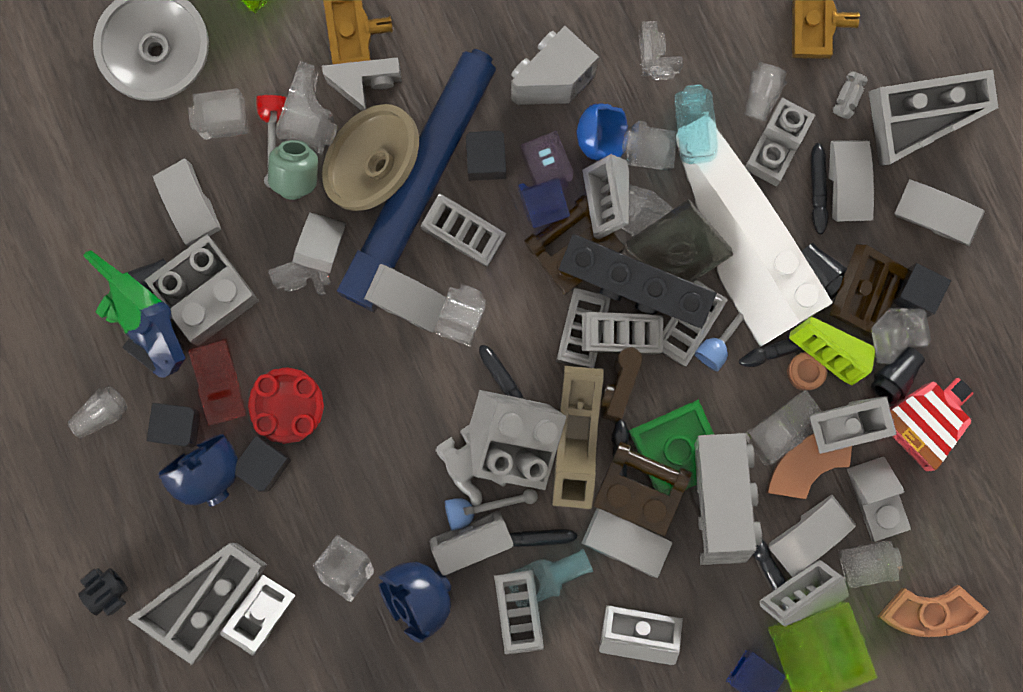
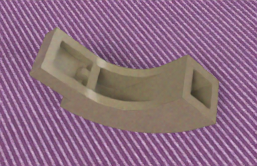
[552,366,604,509]

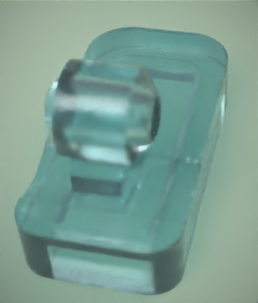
[674,84,718,164]

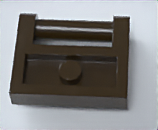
[523,195,625,295]
[829,244,909,341]
[600,347,642,423]
[593,441,692,536]

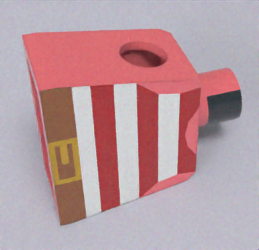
[890,378,973,471]

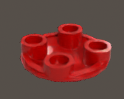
[248,367,324,444]

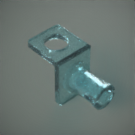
[507,549,593,608]

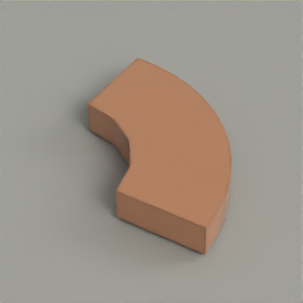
[766,434,852,499]
[877,585,989,637]

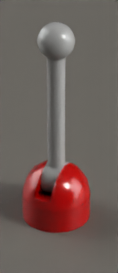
[256,95,287,188]

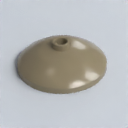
[322,104,419,211]

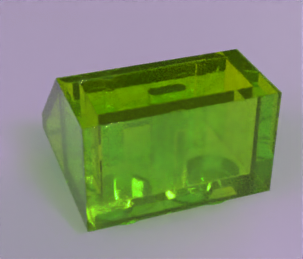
[768,601,878,692]

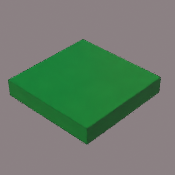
[629,400,714,495]

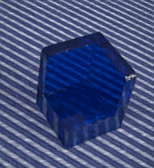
[517,178,570,228]
[726,649,785,692]

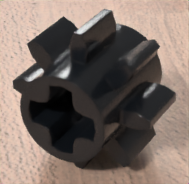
[78,568,128,616]

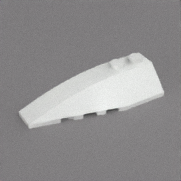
[674,116,833,347]

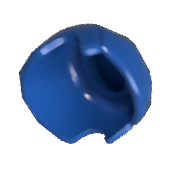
[576,103,628,161]

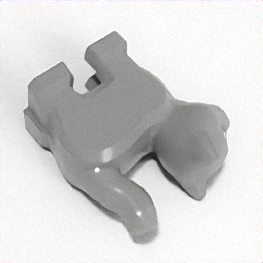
[435,424,506,506]

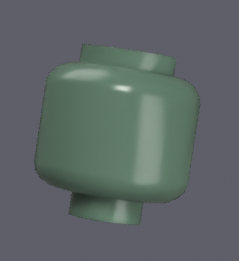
[268,140,318,200]

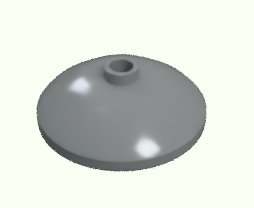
[93,0,209,101]

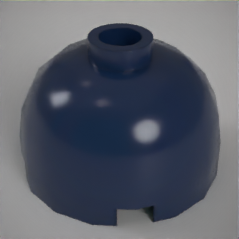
[158,434,238,507]
[378,562,451,643]

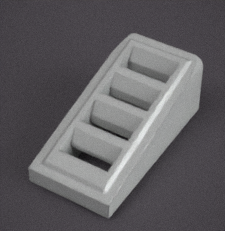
[582,154,629,239]
[421,194,506,267]
[662,280,728,367]
[556,288,611,368]
[582,312,663,355]
[759,559,849,626]
[494,570,544,655]

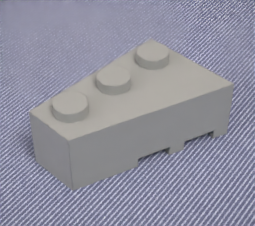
[869,70,998,166]

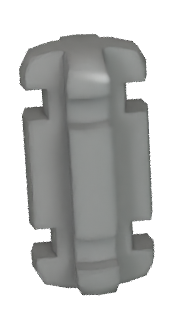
[833,71,867,119]

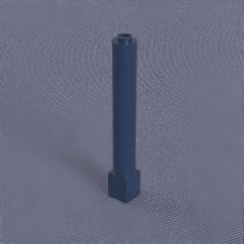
[337,49,496,312]

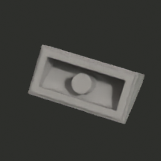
[429,511,513,575]
[599,605,683,665]

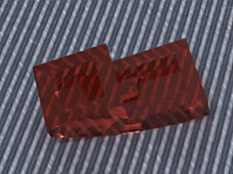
[188,338,246,426]

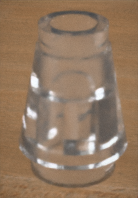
[745,62,788,121]
[68,386,127,439]

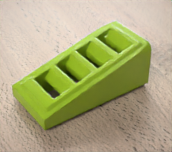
[789,317,876,385]

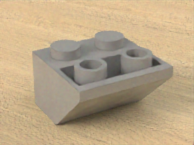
[511,26,599,105]
[145,234,259,346]
[469,390,567,490]

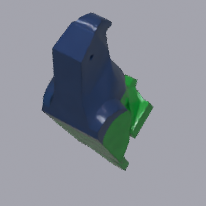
[84,250,186,377]

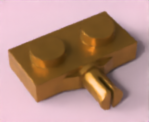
[323,0,393,64]
[792,0,859,59]

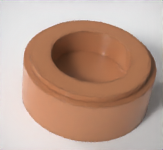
[787,352,827,391]

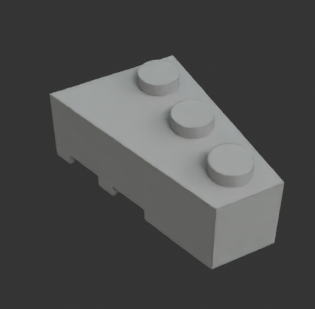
[695,433,762,565]
[128,543,268,665]

